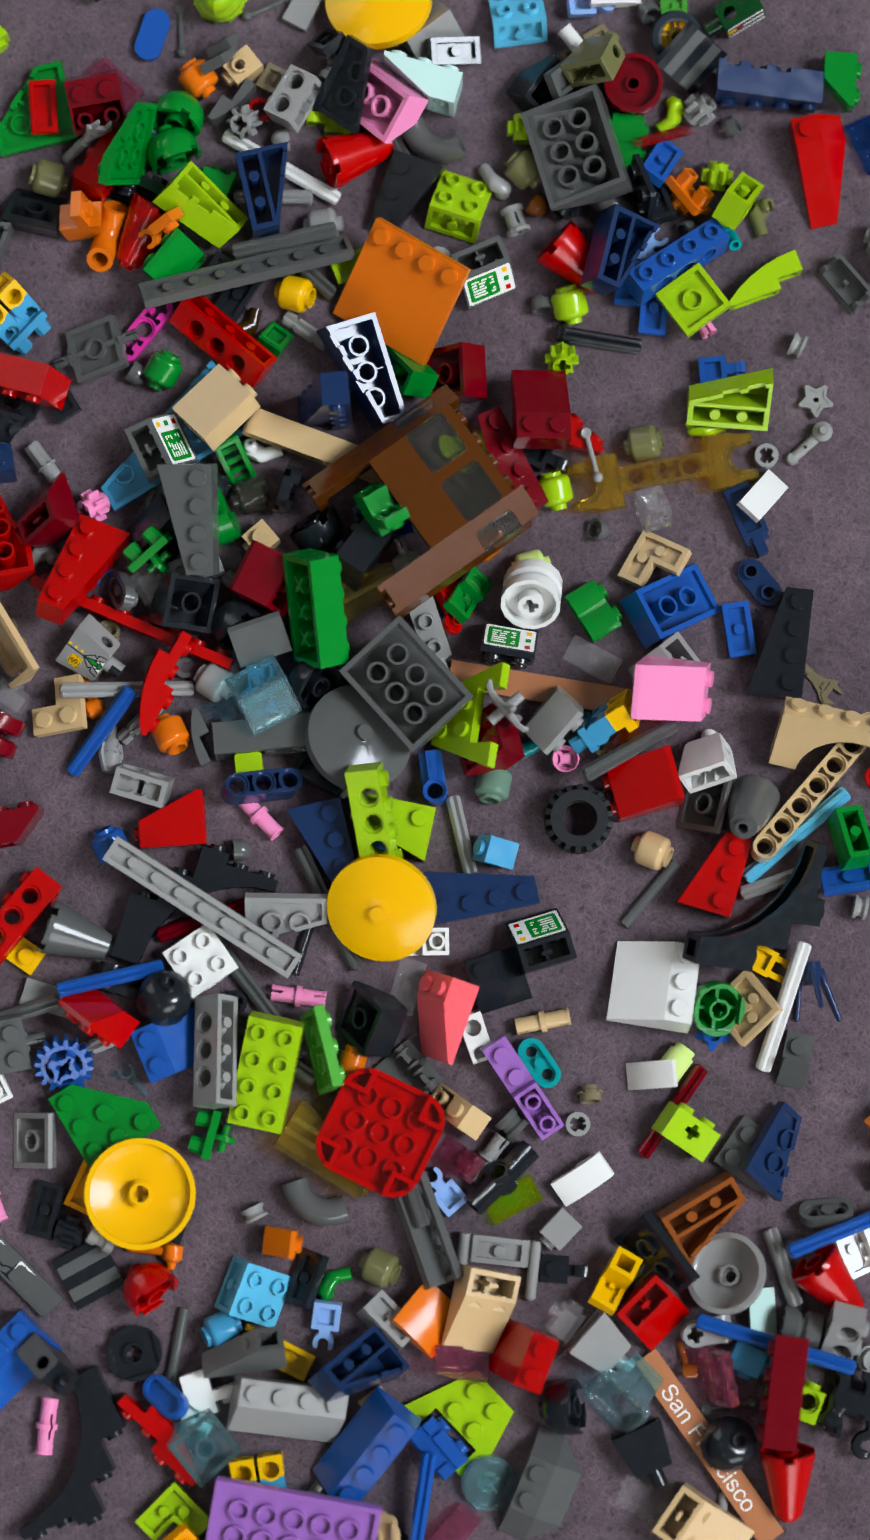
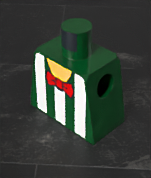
[703,0,766,39]

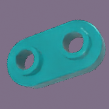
[518,1038,561,1088]

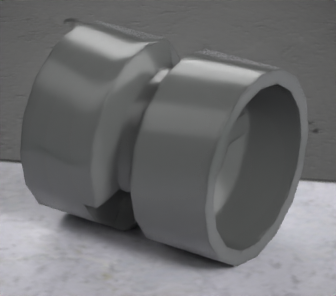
[778,1306,824,1349]

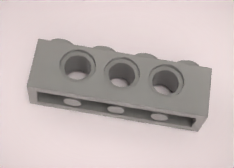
[193,993,238,1110]

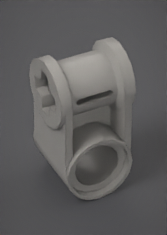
[680,1315,733,1348]

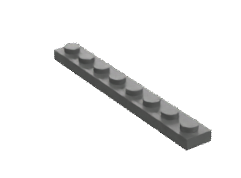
[138,234,355,309]

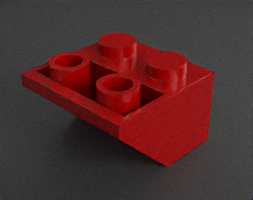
[57,989,140,1049]
[614,1273,690,1351]

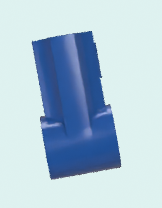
[418,750,448,806]

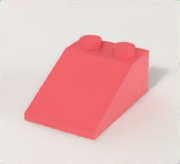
[417,969,479,1065]

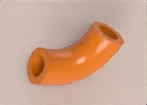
[87,200,129,272]

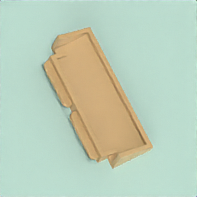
[0,602,40,689]

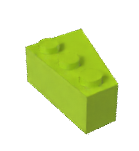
[152,161,248,248]
[686,368,774,431]
[350,793,436,863]

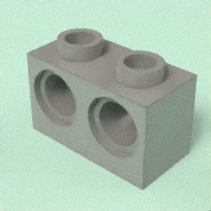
[263,64,323,133]
[109,762,175,808]
[819,1300,870,1360]

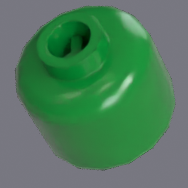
[143,349,183,391]

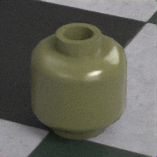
[504,150,541,190]
[28,159,69,198]
[623,424,665,462]
[359,1247,402,1288]

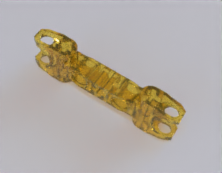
[566,433,759,513]

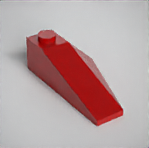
[788,113,846,230]
[0,495,35,591]

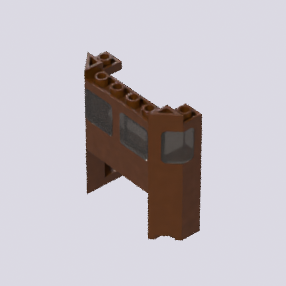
[302,384,540,618]

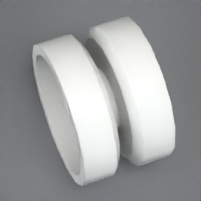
[501,558,563,629]

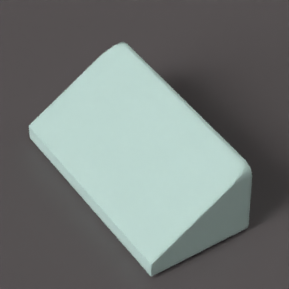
[748,1286,777,1336]

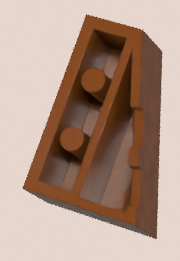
[656,1170,746,1264]

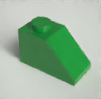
[386,345,439,399]

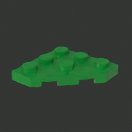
[0,60,80,158]
[98,102,158,185]
[48,1084,162,1169]

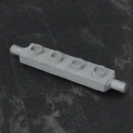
[392,536,452,667]

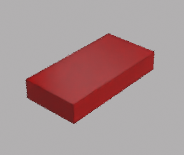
[28,79,59,136]

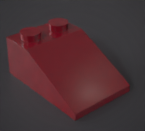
[511,370,571,450]

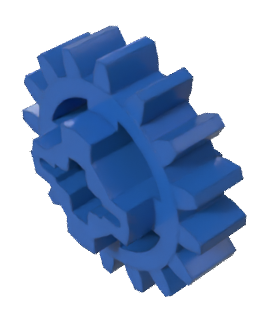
[34,1034,94,1091]

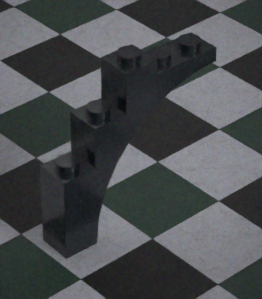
[682,839,828,972]
[111,843,279,964]
[19,1365,127,1540]

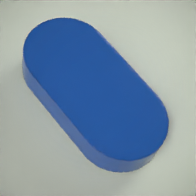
[134,9,170,62]
[142,1374,189,1420]

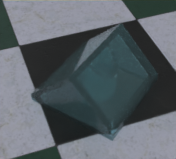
[167,1408,243,1488]

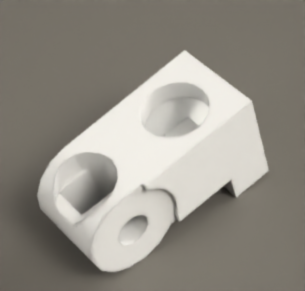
[463,1009,490,1065]

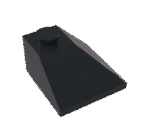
[506,54,583,112]
[464,947,533,1014]

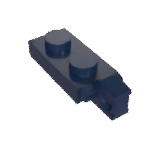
[722,481,770,558]

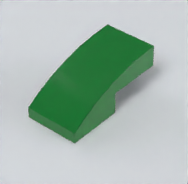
[442,566,493,624]

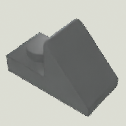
[775,1030,815,1090]

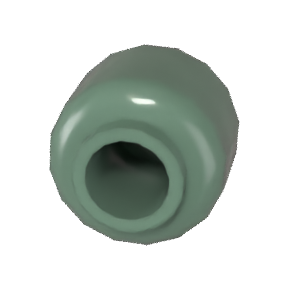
[474,770,512,805]

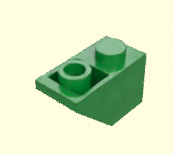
[822,51,862,113]

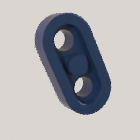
[737,559,782,607]

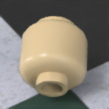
[631,831,674,871]

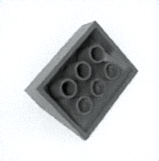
[520,84,634,211]
[339,615,474,753]

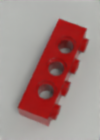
[169,295,278,388]
[0,866,62,965]

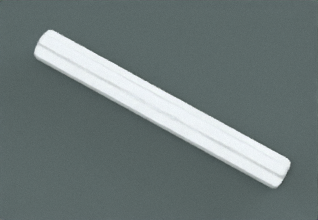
[221,129,341,205]
[756,941,812,1072]

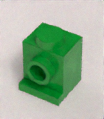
[199,166,238,199]

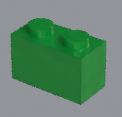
[827,804,870,871]

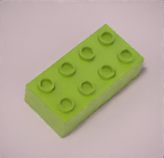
[227,1011,306,1134]

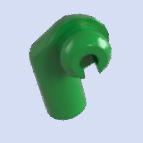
[317,1266,352,1301]

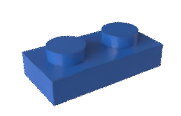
[643,136,684,188]
[721,600,757,659]
[821,863,870,897]

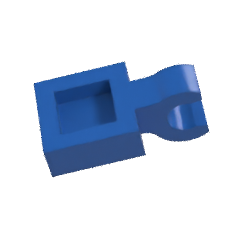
[698,355,746,383]

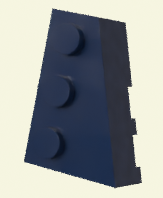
[235,142,288,239]
[580,204,660,296]
[287,797,355,883]
[308,1324,410,1402]

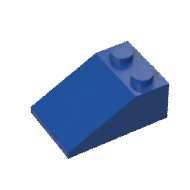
[620,563,721,649]
[131,1006,195,1083]

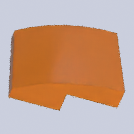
[391,1283,451,1360]

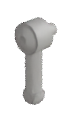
[785,421,833,466]

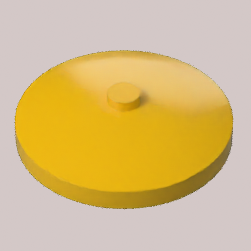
[325,0,433,50]
[327,854,437,962]
[84,1138,196,1250]

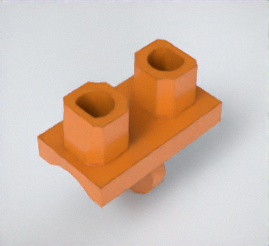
[664,168,714,217]

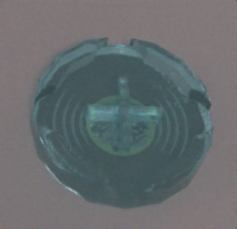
[461,1454,516,1511]

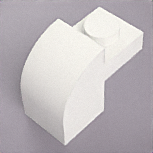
[179,1368,233,1413]

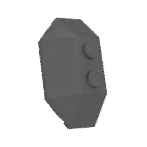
[498,1426,581,1540]

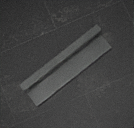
[393,1171,463,1290]

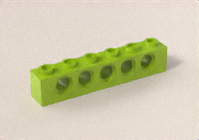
[345,761,403,859]

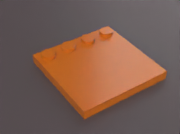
[333,217,471,366]

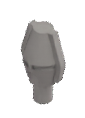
[99,726,124,774]

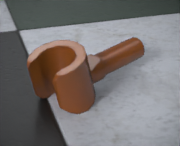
[676,1340,698,1379]

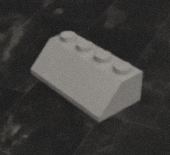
[226,1374,349,1443]

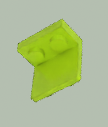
[424,170,493,244]

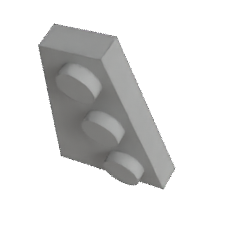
[245,893,328,938]

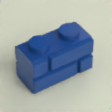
[410,1414,469,1481]

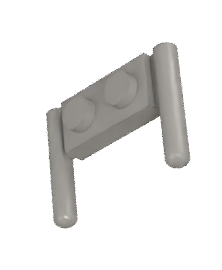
[454,1232,542,1301]

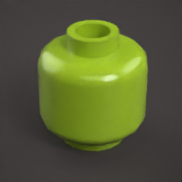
[551,284,589,325]
[538,470,573,512]

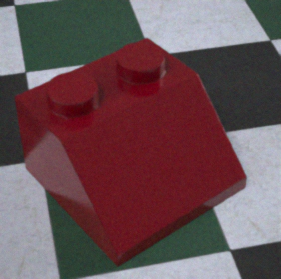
[426,342,487,403]

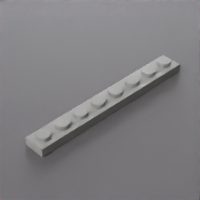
[103,836,303,979]

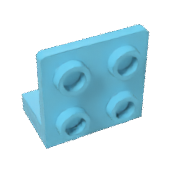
[488,0,548,49]
[214,1255,292,1327]

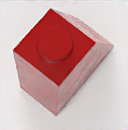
[134,789,207,850]

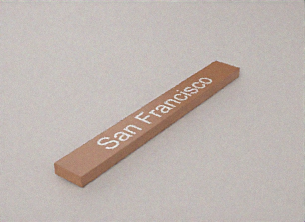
[633,1348,784,1540]

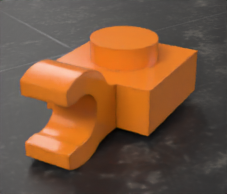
[139,206,185,249]

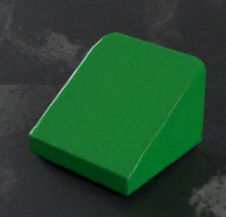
[257,321,294,360]

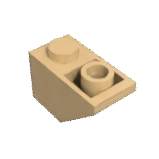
[431,1082,491,1140]

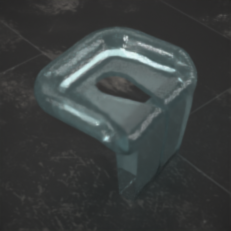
[583,1352,664,1433]

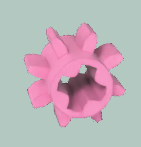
[77,489,110,522]

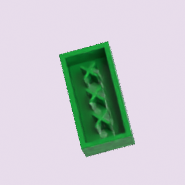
[282,548,350,669]

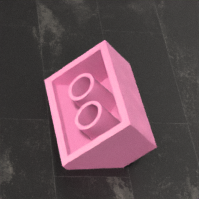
[360,58,429,144]

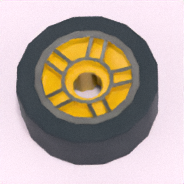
[651,10,702,55]

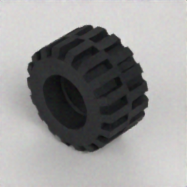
[544,784,613,854]

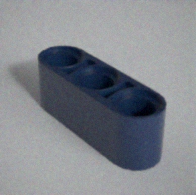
[220,768,302,805]

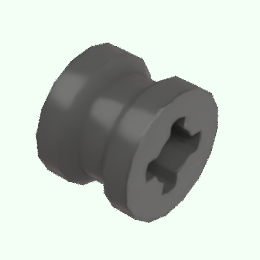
[495,1107,529,1142]

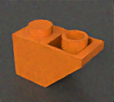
[262,1225,303,1259]

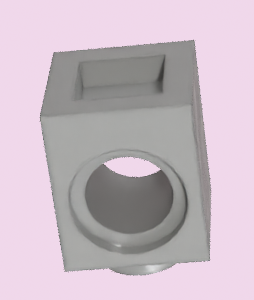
[539,1207,582,1251]

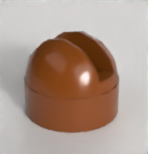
[524,193,547,217]

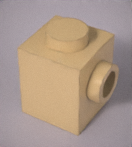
[221,44,264,90]
[242,519,281,552]

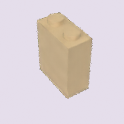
[172,364,261,451]

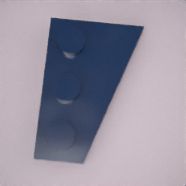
[739,1101,802,1201]

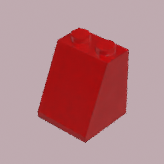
[601,745,685,822]
[486,1318,560,1395]

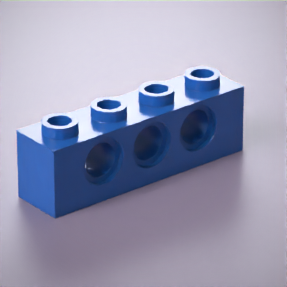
[625,217,730,306]

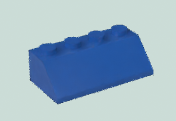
[0,1309,62,1410]
[312,1386,422,1502]

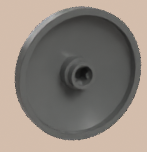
[305,685,411,792]

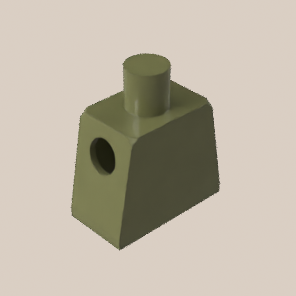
[560,31,625,88]

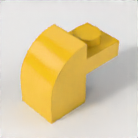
[588,1246,643,1316]

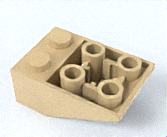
[441,1263,521,1354]
[652,1482,755,1540]

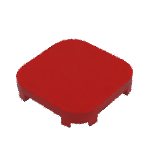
[315,1067,445,1198]

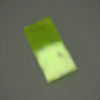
[487,1175,543,1225]

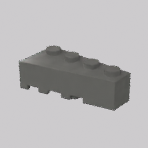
[157,463,220,575]

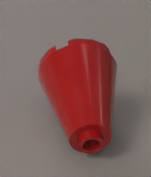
[316,132,393,190]
[116,192,180,272]
[536,220,595,294]
[791,1243,865,1310]
[760,1442,816,1523]

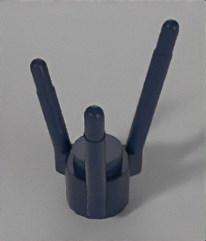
[794,961,842,1022]

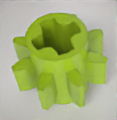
[507,113,530,145]
[700,161,734,191]
[545,342,579,374]

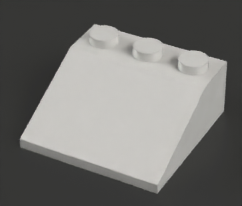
[606,941,699,1033]

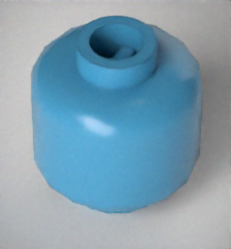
[200,1311,243,1348]

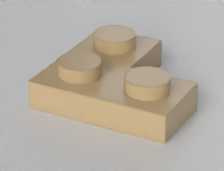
[618,529,692,588]
[32,674,87,738]
[730,971,783,1047]

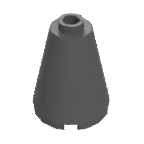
[727,774,781,839]
[36,900,115,960]

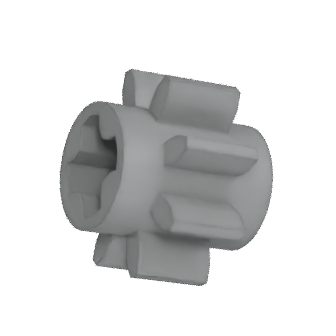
[683,92,716,127]
[227,104,262,139]

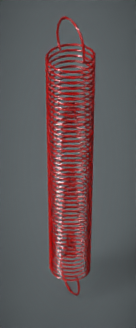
[632,125,696,148]

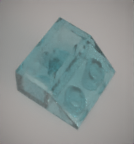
[225,654,302,736]

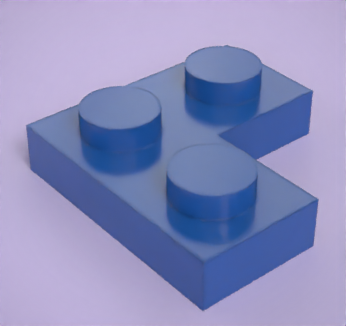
[613,279,667,337]

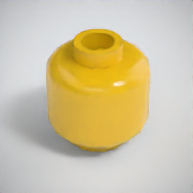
[274,275,316,313]

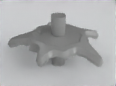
[486,679,529,732]

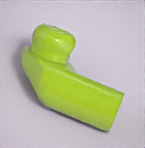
[655,96,684,134]
[685,422,727,437]

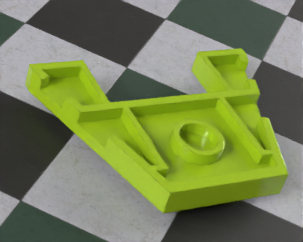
[431,662,510,769]
[404,1371,514,1478]

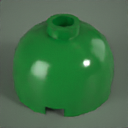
[154,91,204,139]
[147,124,202,174]
[692,980,745,1037]

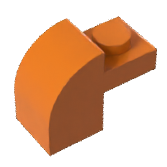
[59,191,102,241]

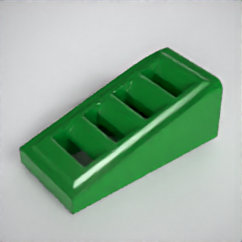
[215,432,258,490]

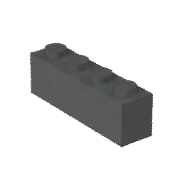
[212,709,310,761]

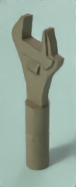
[805,664,843,706]

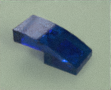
[844,115,870,176]

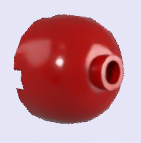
[122,1262,179,1316]

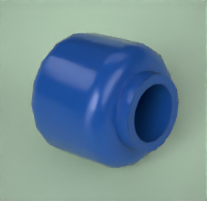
[90,824,128,867]

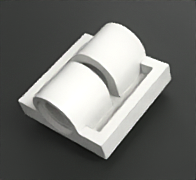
[163,925,239,999]

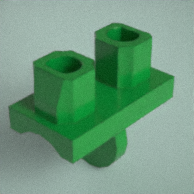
[123,524,174,573]
[188,1110,236,1160]

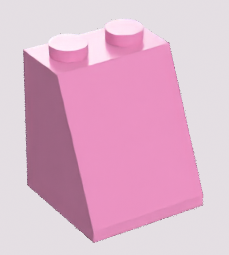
[631,655,714,722]

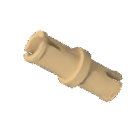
[514,1008,572,1035]

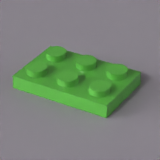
[300,1004,345,1096]

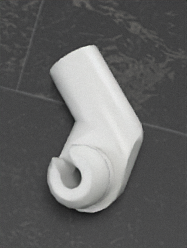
[243,438,283,463]

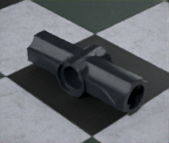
[464,1141,539,1215]

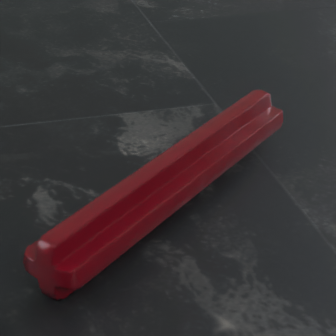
[156,898,245,943]
[636,1064,708,1159]

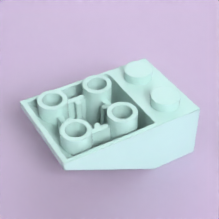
[384,50,463,117]

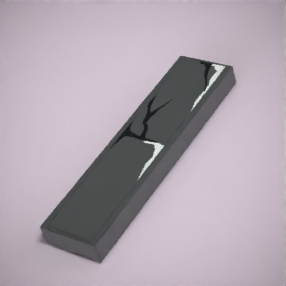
[0,1234,64,1318]

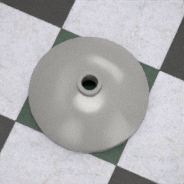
[688,1232,766,1315]

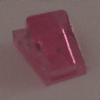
[432,1134,486,1184]

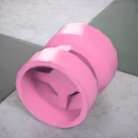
[551,745,580,772]

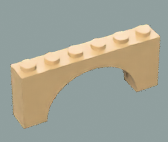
[769,696,870,769]

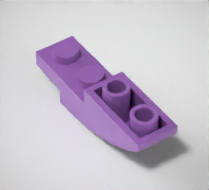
[480,1033,565,1141]

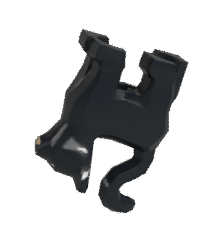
[815,1370,870,1460]

